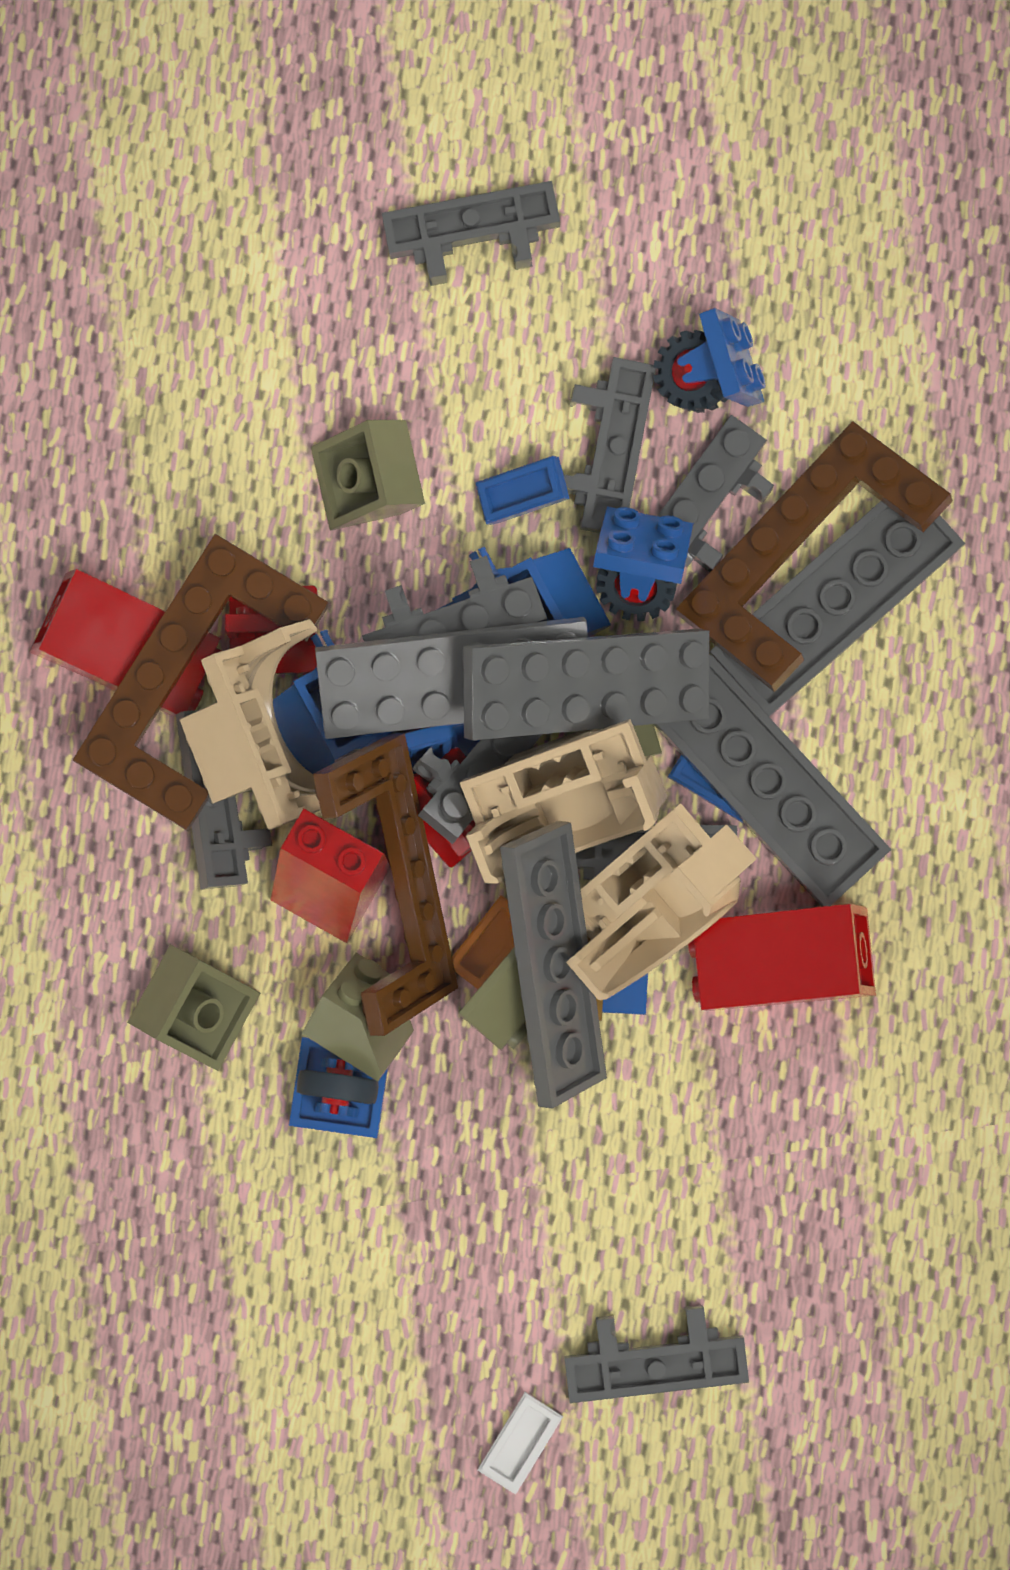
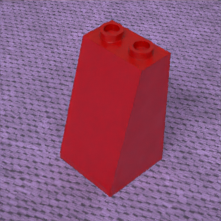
[29,569,222,717]
[270,808,391,943]
[688,904,876,1011]

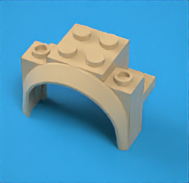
[179,619,321,830]
[460,719,667,884]
[566,803,756,1000]

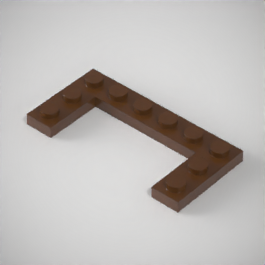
[676,421,953,692]
[72,534,330,831]
[313,733,458,1036]

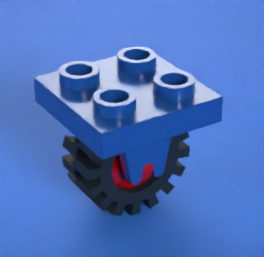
[653,308,766,413]
[593,507,694,621]

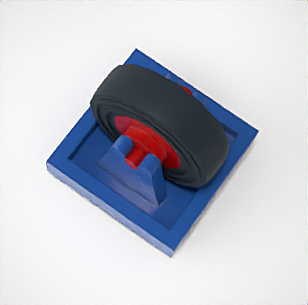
[289,1037,388,1138]

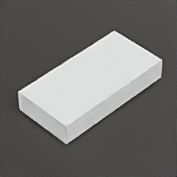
[477,1392,563,1495]

